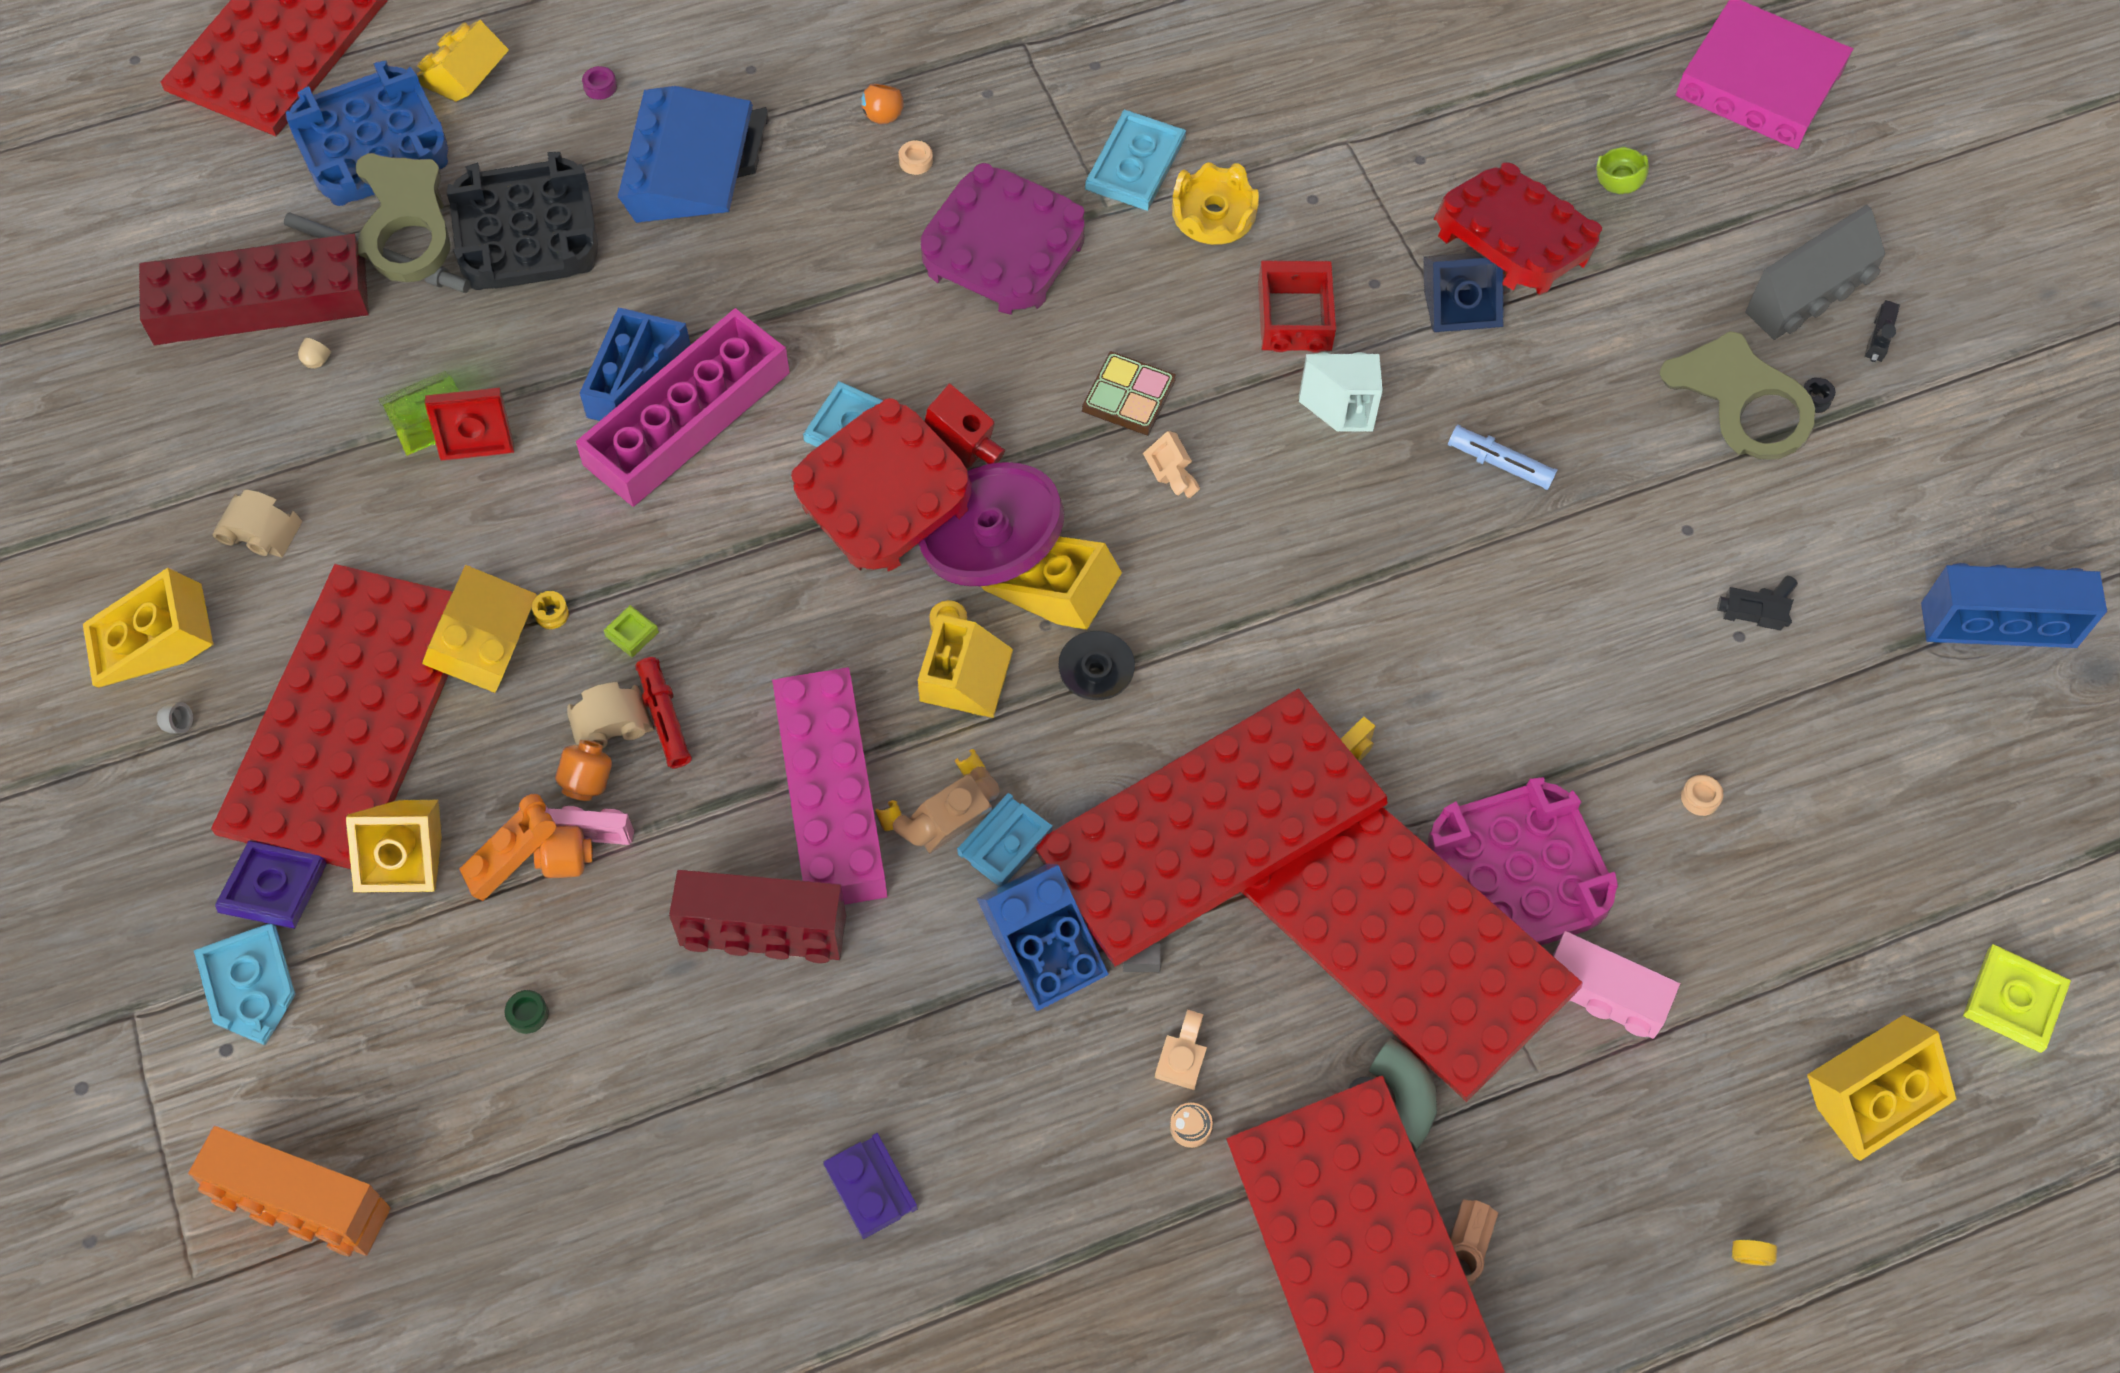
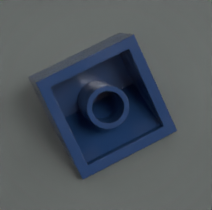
[1423,252,1503,332]

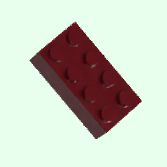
[669,870,846,963]

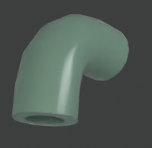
[1369,1037,1437,1152]

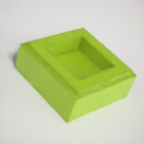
[603,605,659,658]

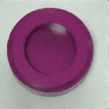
[582,66,617,100]

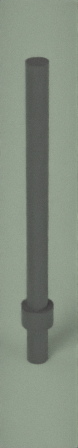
[284,212,471,293]

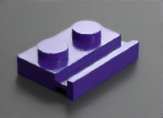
[823,1133,918,1239]

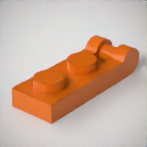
[459,794,556,901]

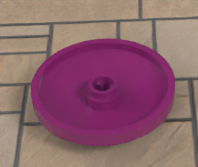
[918,462,1064,586]

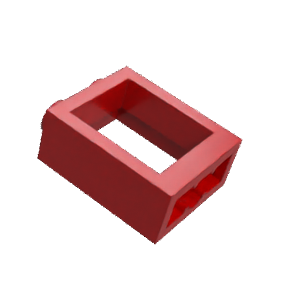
[1258,261,1336,352]

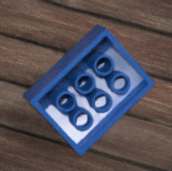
[618,86,753,223]

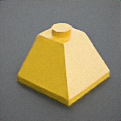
[346,800,442,892]

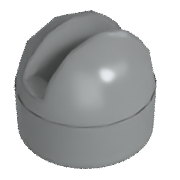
[156,702,193,734]

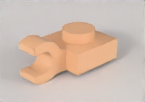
[1143,431,1200,498]
[1155,1010,1207,1090]

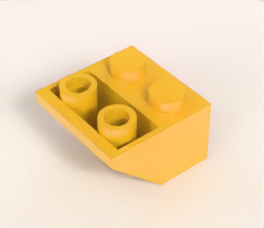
[417,20,509,102]
[918,614,1013,718]

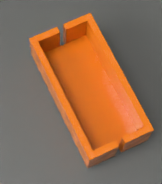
[188,1125,391,1257]

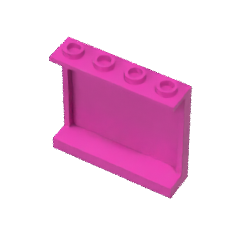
[1675,0,1854,150]

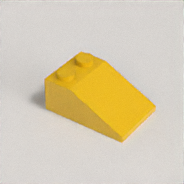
[981,536,1122,630]
[422,564,537,693]
[83,568,213,688]

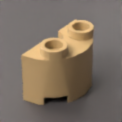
[212,490,303,558]
[567,682,654,748]

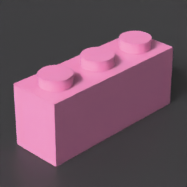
[1553,931,1681,1039]

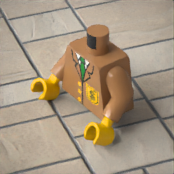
[875,749,1000,854]

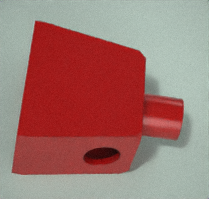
[924,383,1005,468]

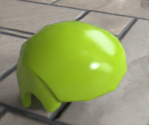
[1596,147,1649,195]

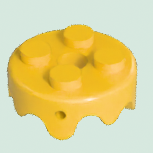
[1172,162,1259,245]

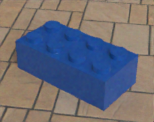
[1921,563,2107,648]

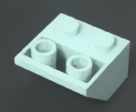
[1299,352,1383,432]

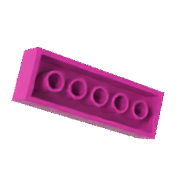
[576,308,790,507]
[772,667,888,905]

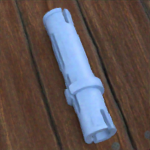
[1448,424,1557,491]

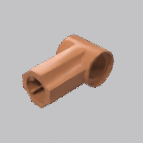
[1450,1199,1498,1288]

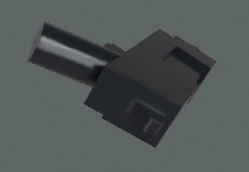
[1864,300,1900,363]
[1717,576,1798,631]

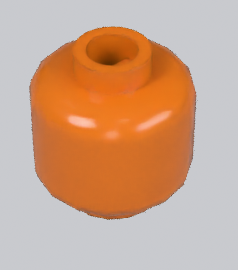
[555,740,612,801]
[534,826,593,878]

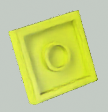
[1963,944,2071,1053]

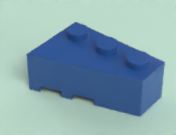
[580,307,691,421]

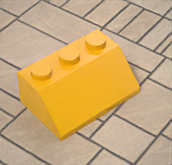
[1807,1015,1957,1161]

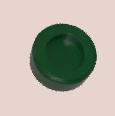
[504,990,549,1034]

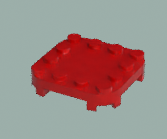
[1434,162,1602,295]
[791,398,972,572]

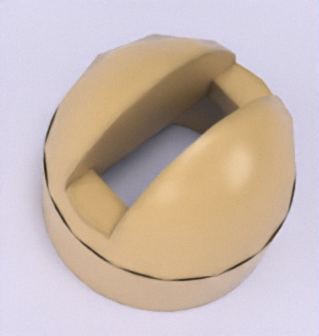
[298,338,331,369]

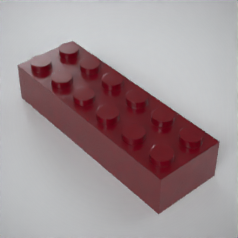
[139,233,369,345]

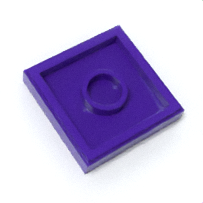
[215,841,327,929]

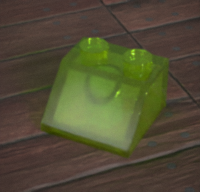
[378,371,459,456]

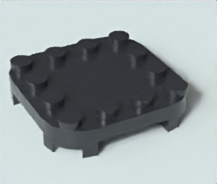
[447,152,598,290]

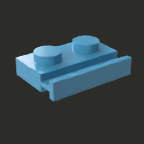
[957,793,1053,887]

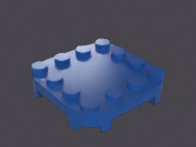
[286,60,449,206]

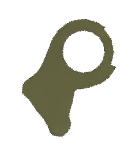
[356,153,451,282]
[1660,331,1815,459]

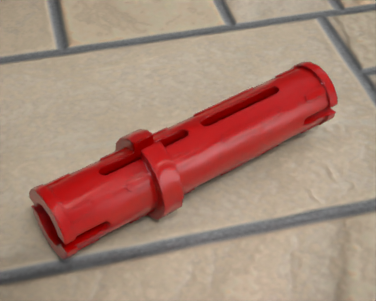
[635,657,692,769]

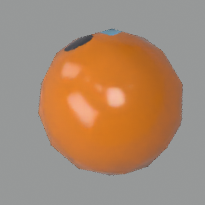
[861,84,904,124]

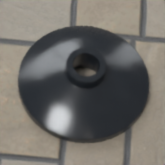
[1058,631,1135,700]

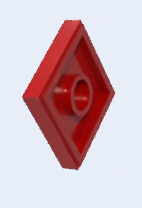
[425,388,514,461]

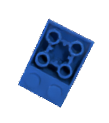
[976,864,1109,1011]

